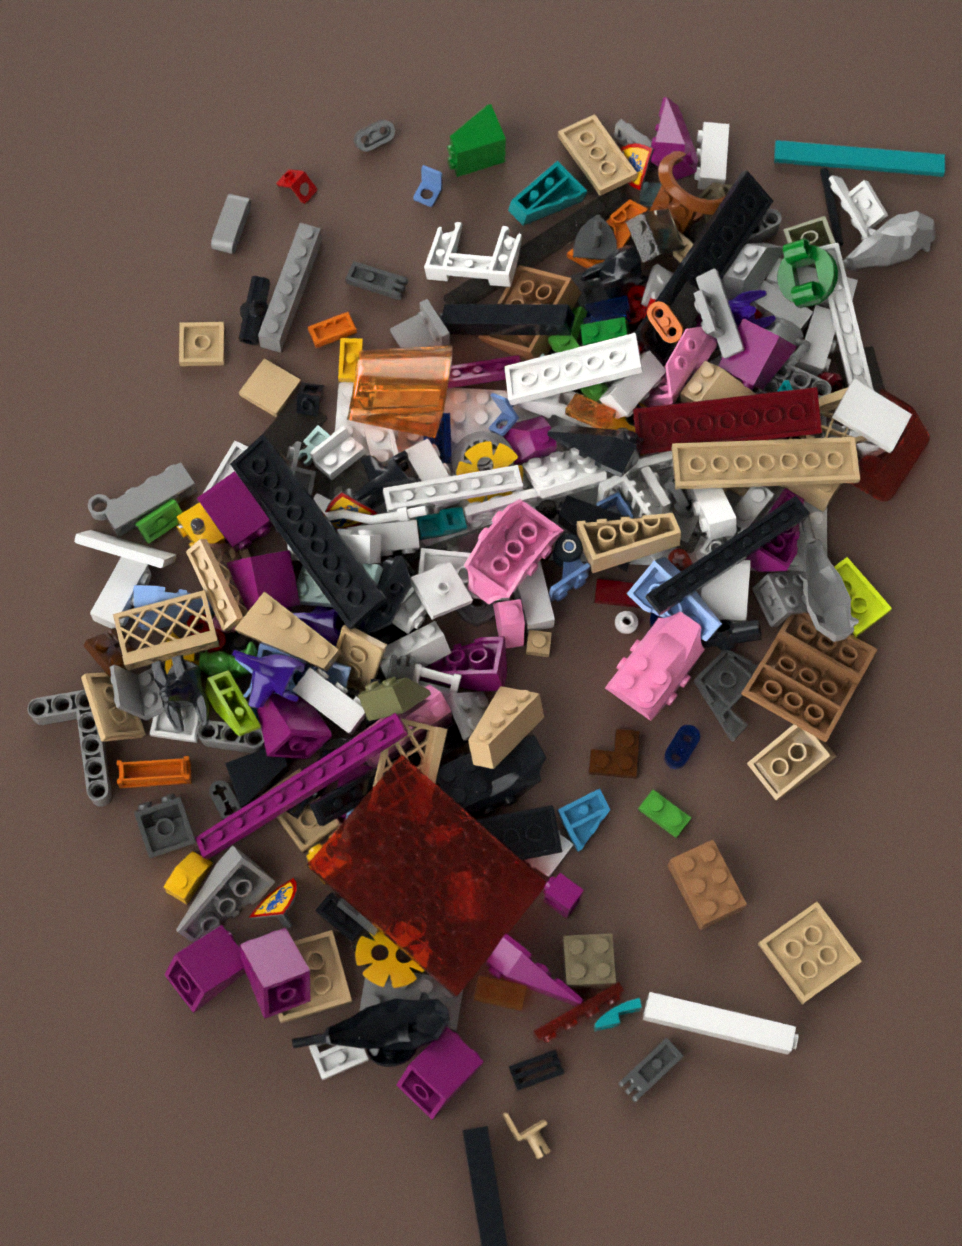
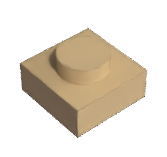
[526,630,552,657]

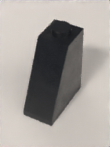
[225,748,291,809]

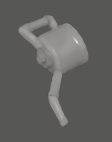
[716,317,811,366]

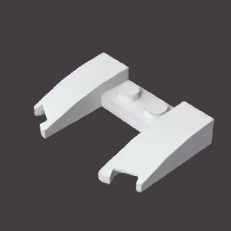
[424,222,522,287]

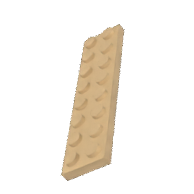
[671,437,860,490]

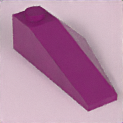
[651,96,698,180]
[744,488,804,572]
[420,636,507,691]
[487,934,583,1007]

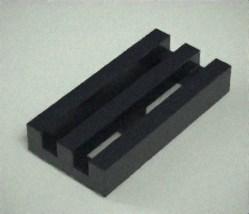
[509,1049,564,1091]

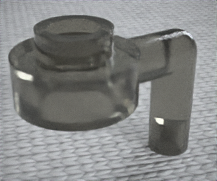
[676,520,707,553]

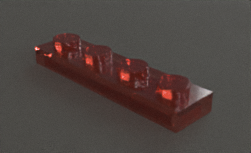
[532,982,624,1043]

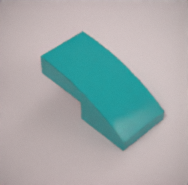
[415,507,467,540]
[593,998,642,1032]

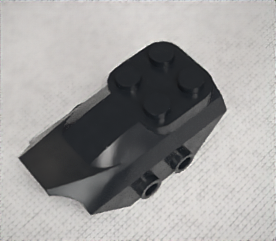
[358,556,428,645]
[436,734,546,822]

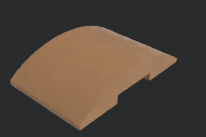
[741,613,878,742]

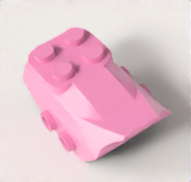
[643,326,717,407]
[464,499,564,604]
[605,612,705,721]

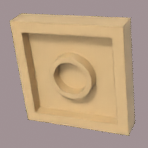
[179,322,225,366]
[239,358,302,418]

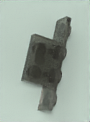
[669,282,701,355]

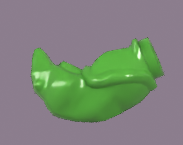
[199,642,258,679]

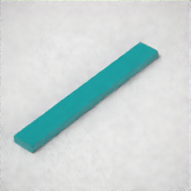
[774,140,945,177]

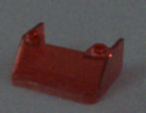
[851,388,930,502]

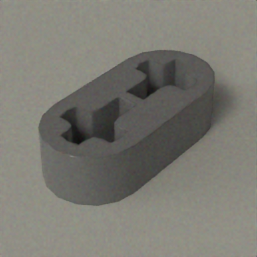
[209,780,241,820]

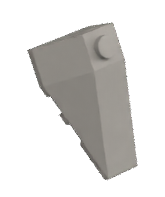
[176,845,275,942]

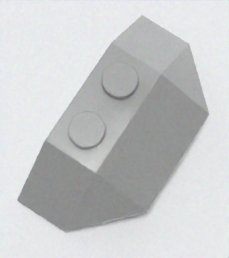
[721,243,783,301]

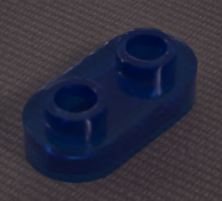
[664,725,700,769]

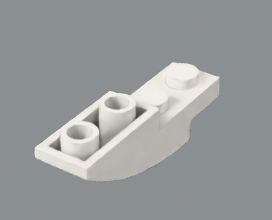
[516,391,593,427]
[700,486,774,555]

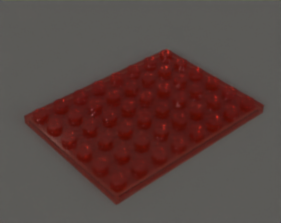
[306,755,546,997]

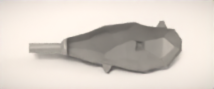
[843,211,936,271]
[799,517,859,642]

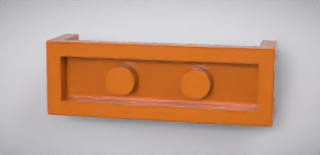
[117,756,191,788]

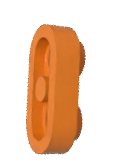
[647,302,684,343]

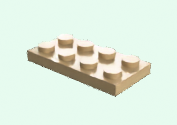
[558,114,637,196]

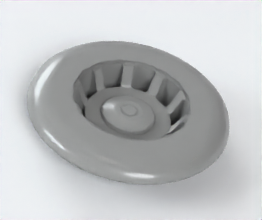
[451,431,514,476]

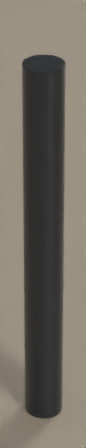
[820,167,844,246]

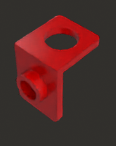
[276,169,318,204]

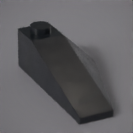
[547,425,645,477]

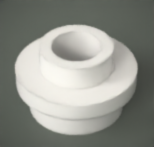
[615,611,638,634]

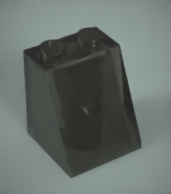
[626,208,685,267]

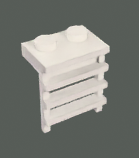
[596,471,652,518]

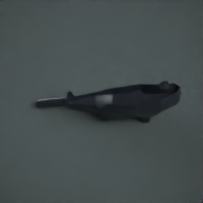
[292,992,450,1056]

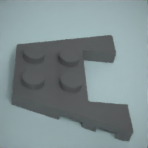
[694,650,758,742]

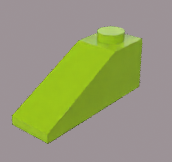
[205,670,261,737]

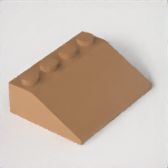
[478,265,582,361]

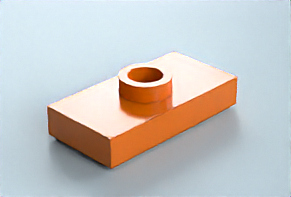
[308,312,357,348]

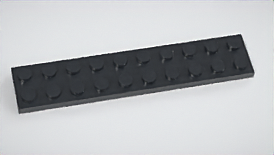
[634,170,773,366]
[230,434,388,629]

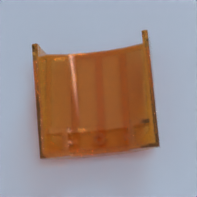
[347,345,452,438]

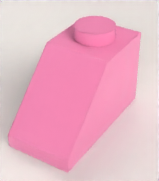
[493,599,525,649]

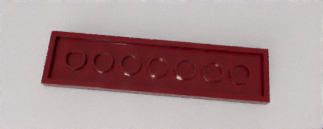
[633,387,822,454]

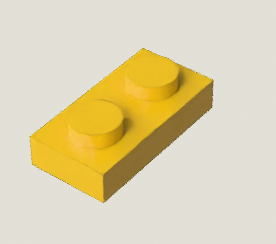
[338,338,363,383]

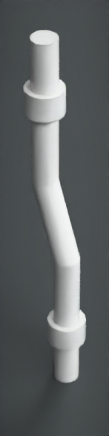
[324,506,427,525]

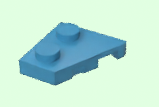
[556,789,610,852]

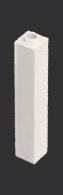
[643,992,798,1055]

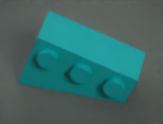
[508,160,587,226]

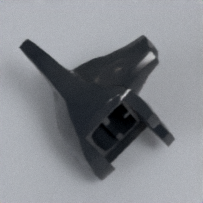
[581,246,648,308]
[353,451,419,509]
[151,655,209,732]

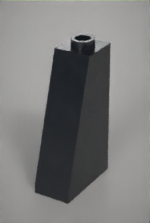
[556,495,631,572]

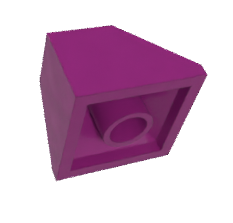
[500,416,557,466]

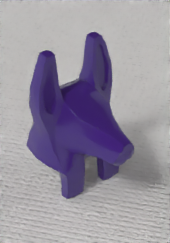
[728,290,776,329]
[292,606,344,647]
[232,650,306,709]

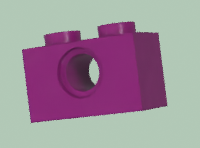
[543,873,584,919]

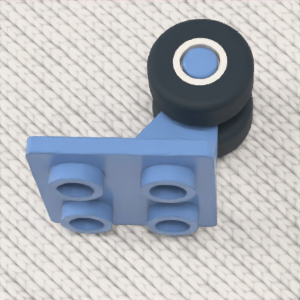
[549,534,591,602]

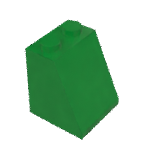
[447,104,506,177]
[580,317,631,346]

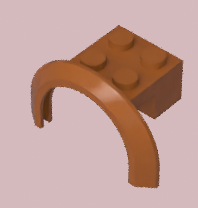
[649,151,726,236]

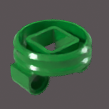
[777,238,838,308]

